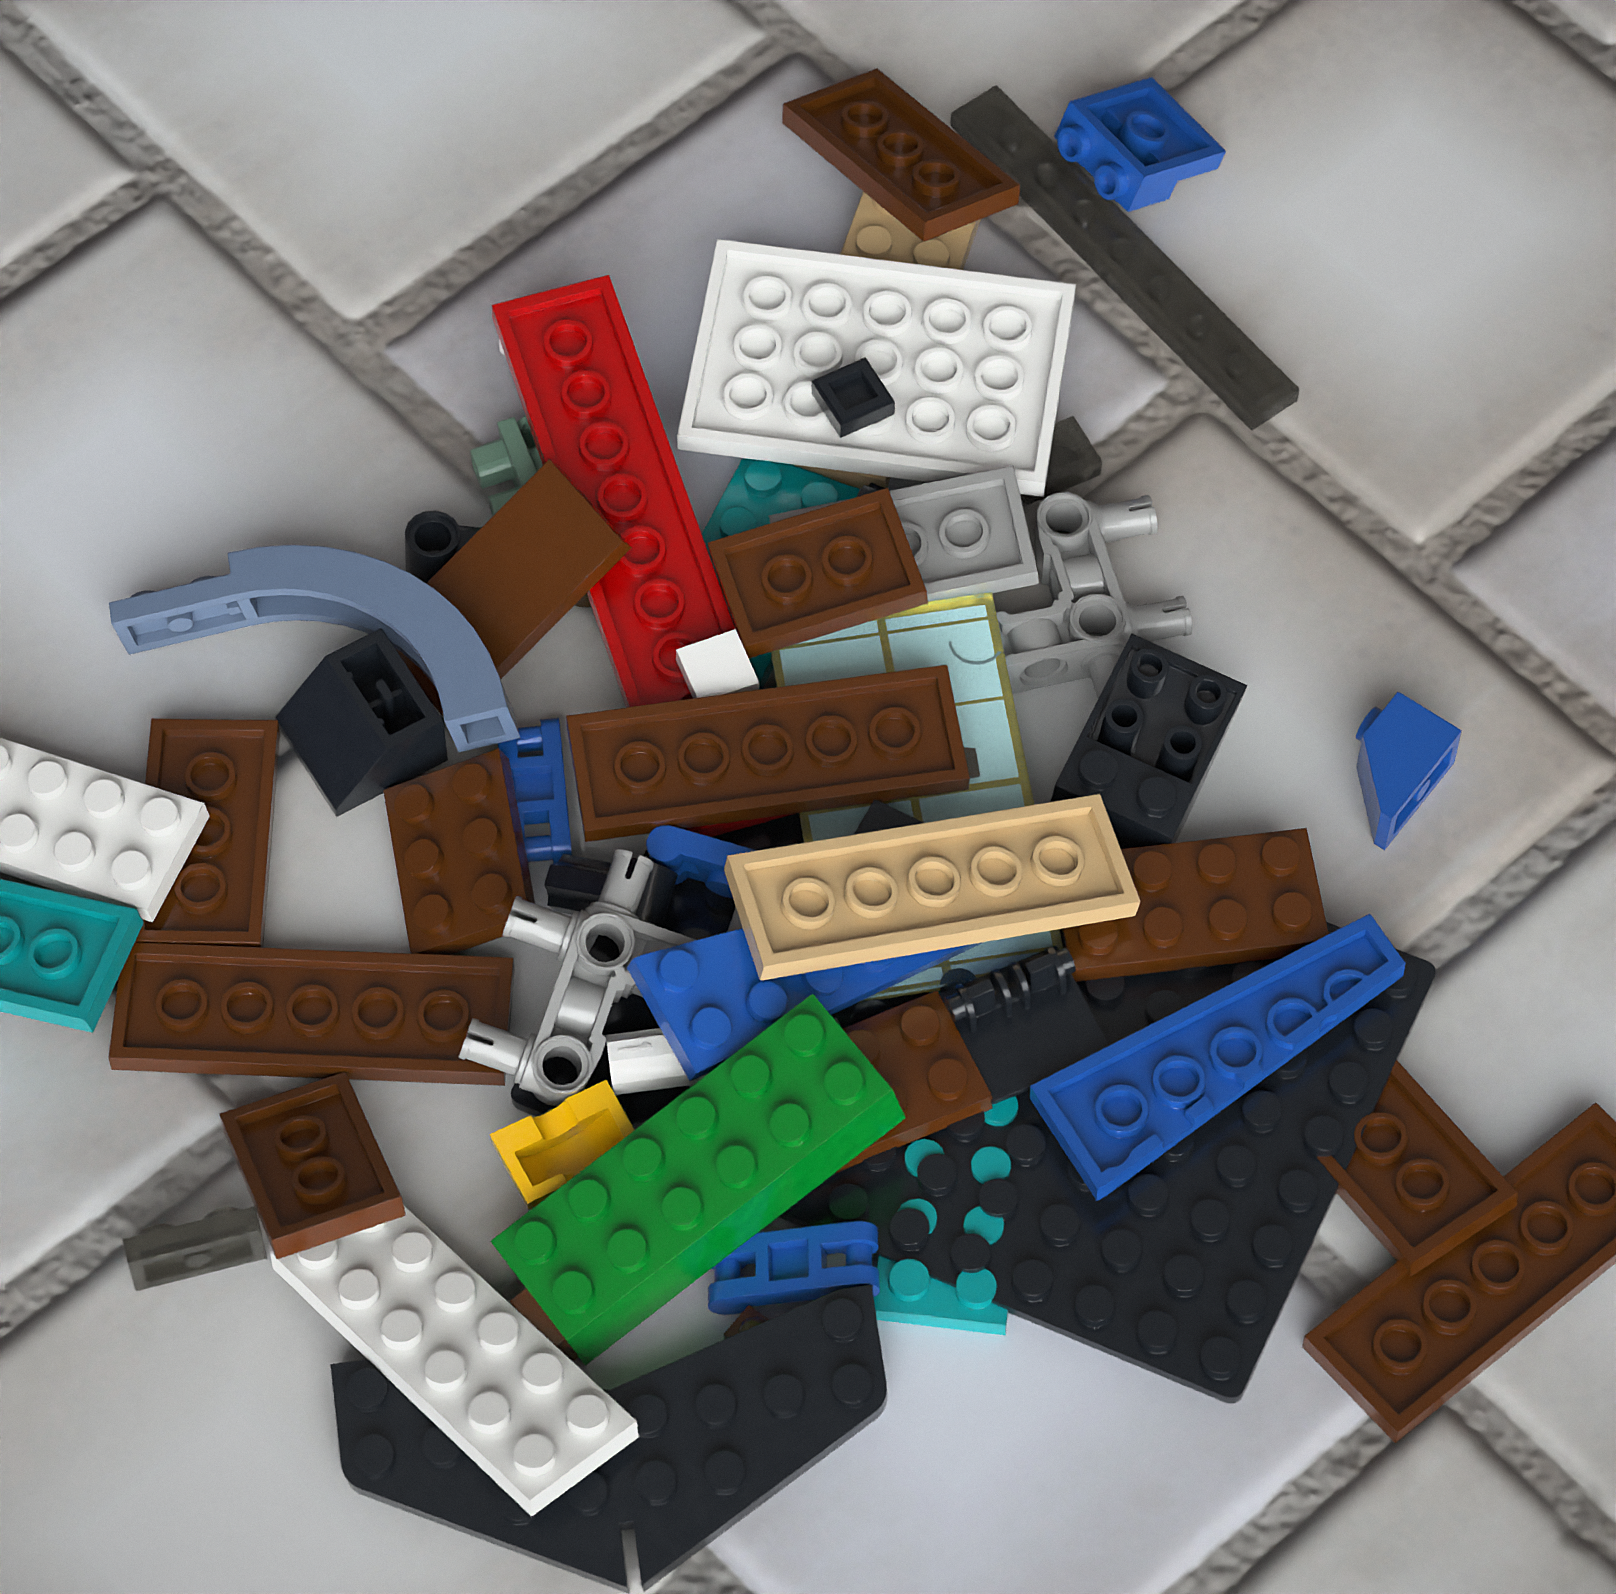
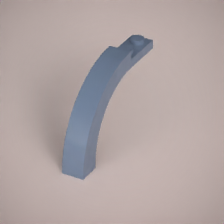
[109,545,520,752]

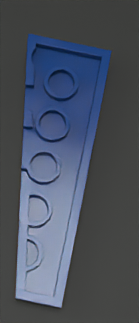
[1030,914,1406,1201]
[627,928,984,1081]

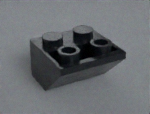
[275,628,448,817]

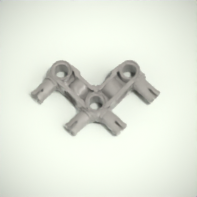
[949,492,1192,734]
[459,849,743,1106]

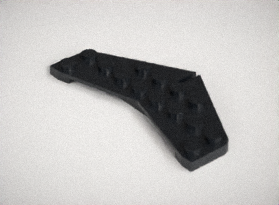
[330,1285,888,1594]

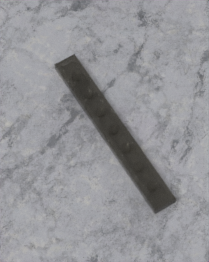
[950,85,1300,431]

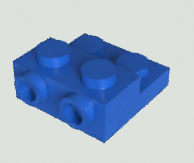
[1054,77,1226,212]

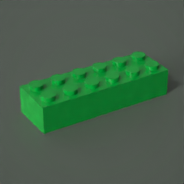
[491,993,906,1366]

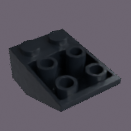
[1050,633,1248,848]

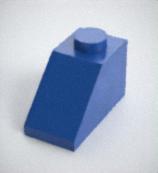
[1356,692,1462,851]

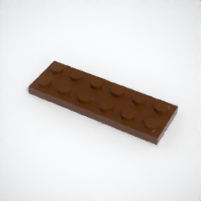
[566,665,970,842]
[108,942,515,1086]
[1302,1102,1616,1443]

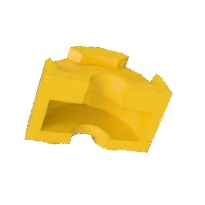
[490,1080,634,1210]

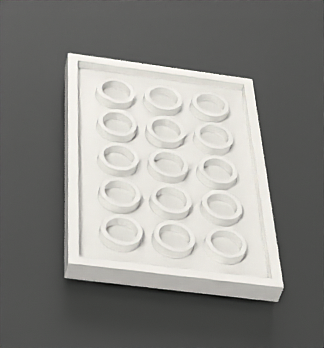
[677,239,1076,497]

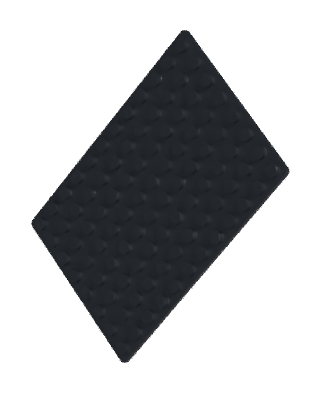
[511,813,1436,1404]

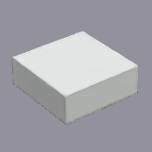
[676,629,759,699]

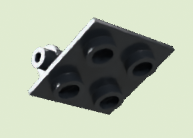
[939,945,1109,1105]

